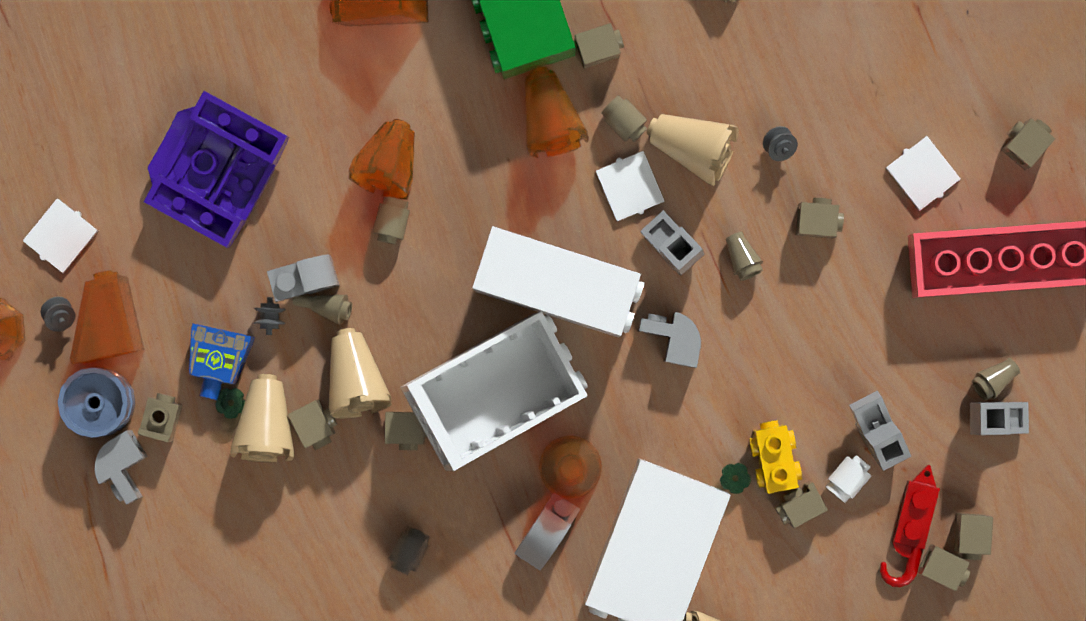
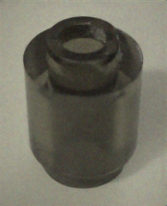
[388,526,431,575]

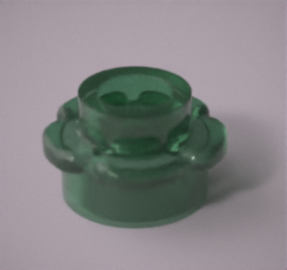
[215,388,245,419]
[720,463,751,494]

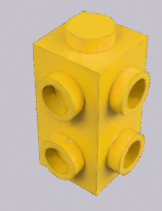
[749,420,802,494]

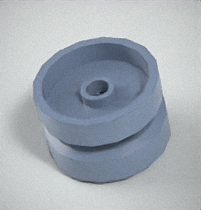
[58,368,135,438]

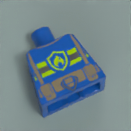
[189,323,255,400]

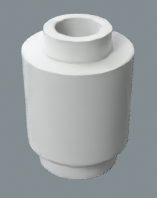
[826,455,871,503]

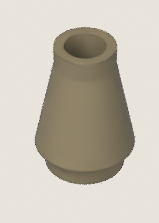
[725,232,763,281]
[971,358,1020,401]

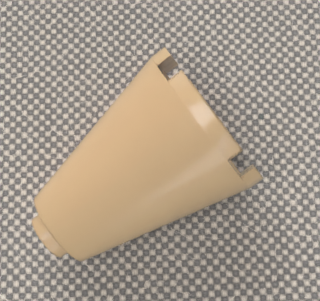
[647,114,739,186]
[329,328,392,419]
[230,374,294,462]

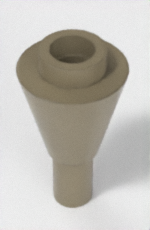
[293,294,352,325]

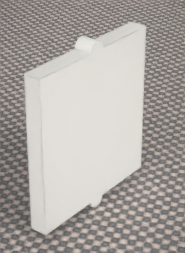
[886,136,960,211]
[596,151,664,221]
[23,198,98,273]

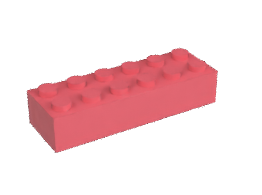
[908,221,1086,298]

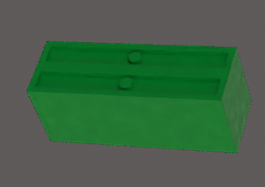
[471,0,576,79]

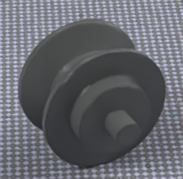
[763,126,798,161]
[40,297,76,332]
[254,297,286,335]

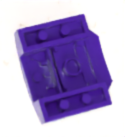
[144,91,290,248]

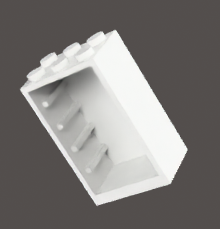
[472,226,645,337]
[400,311,588,471]
[584,458,731,621]

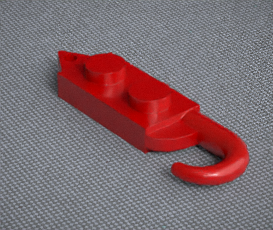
[880,465,940,588]

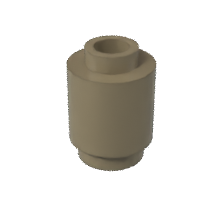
[601,95,647,142]
[373,197,410,245]

